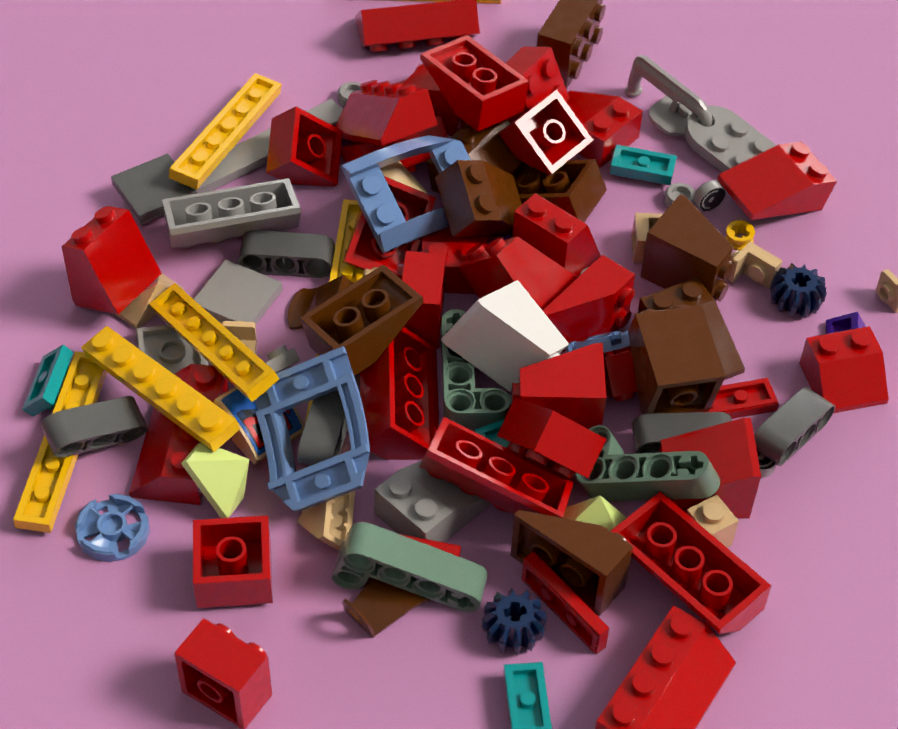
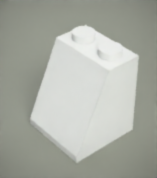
[441,280,569,392]

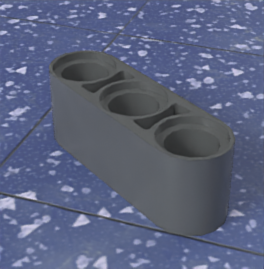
[238,230,335,278]
[754,387,835,466]
[298,390,348,466]
[41,396,148,458]
[631,412,732,454]

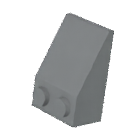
[374,461,492,542]

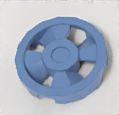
[565,330,630,353]
[75,494,150,562]

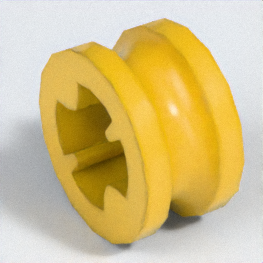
[725,220,755,250]

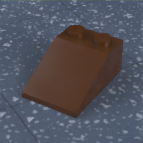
[513,159,607,223]
[435,160,522,237]
[300,265,424,376]
[638,277,745,380]
[510,510,633,616]

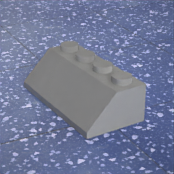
[162,178,301,248]

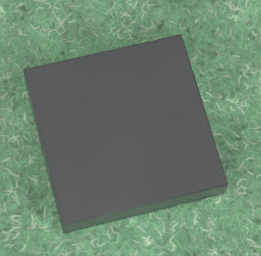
[111,153,197,223]

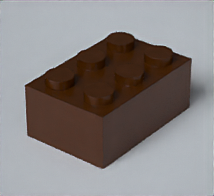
[537,0,606,89]

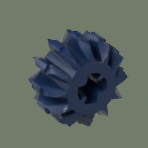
[770,263,827,318]
[482,588,547,656]

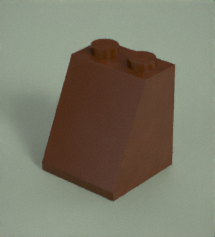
[640,194,734,302]
[628,305,726,415]

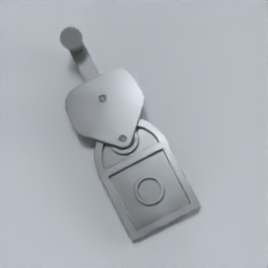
[625,55,776,172]

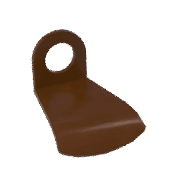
[287,275,353,330]
[342,578,430,638]

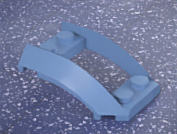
[341,135,470,254]
[254,346,370,512]

